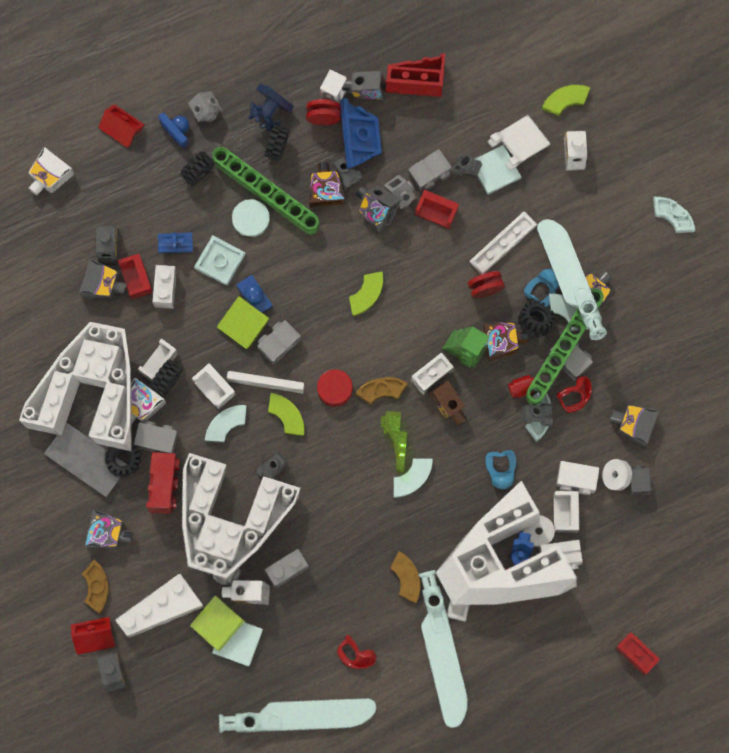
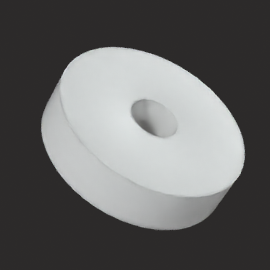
[602,459,632,491]
[523,516,555,547]

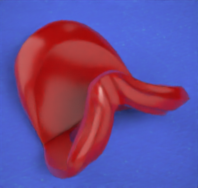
[556,376,592,413]
[337,635,377,669]

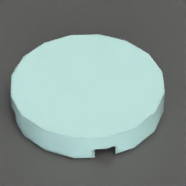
[232,200,270,237]

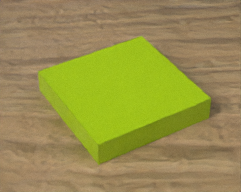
[217,296,270,350]
[190,596,245,652]

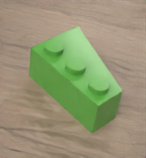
[442,327,490,368]

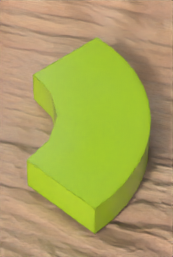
[542,85,590,116]
[349,272,383,316]
[268,393,304,436]

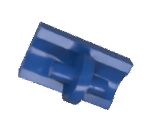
[158,232,193,254]
[509,532,534,566]

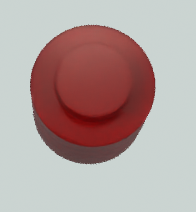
[508,375,535,398]

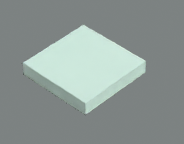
[475,145,521,195]
[194,235,246,286]
[212,623,263,667]

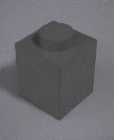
[629,465,651,495]

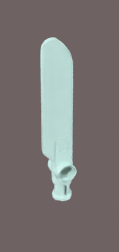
[537,219,607,340]
[418,570,467,727]
[219,699,376,733]

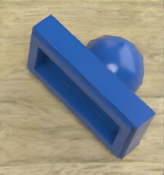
[158,112,190,149]
[236,275,273,313]

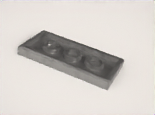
[44,422,127,498]

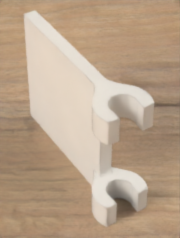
[488,115,550,171]

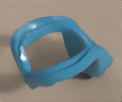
[524,269,559,307]
[485,450,516,489]

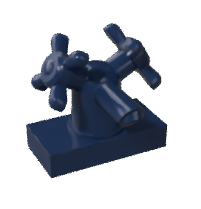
[248,84,294,131]

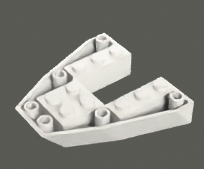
[19,322,132,451]
[182,453,300,578]
[436,481,577,605]

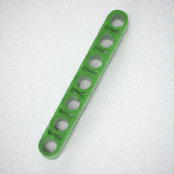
[212,147,319,234]
[526,288,604,405]

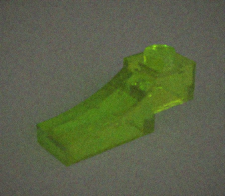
[381,411,407,473]

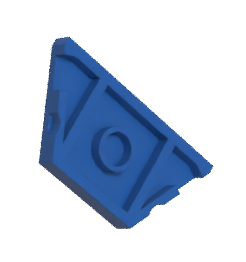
[340,98,382,169]

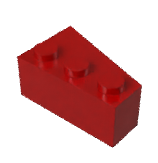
[386,53,445,97]
[146,452,180,514]

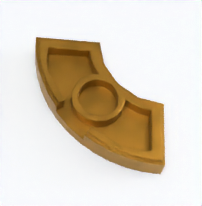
[355,377,408,405]
[390,551,420,604]
[82,559,109,614]

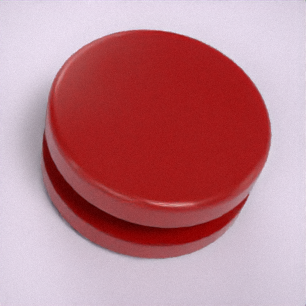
[306,99,341,125]
[467,271,505,299]
[317,369,353,407]

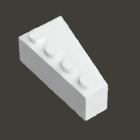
[116,574,204,638]

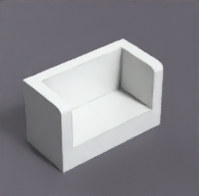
[320,70,346,104]
[138,339,178,382]
[411,352,454,395]
[192,364,236,410]
[553,491,579,533]

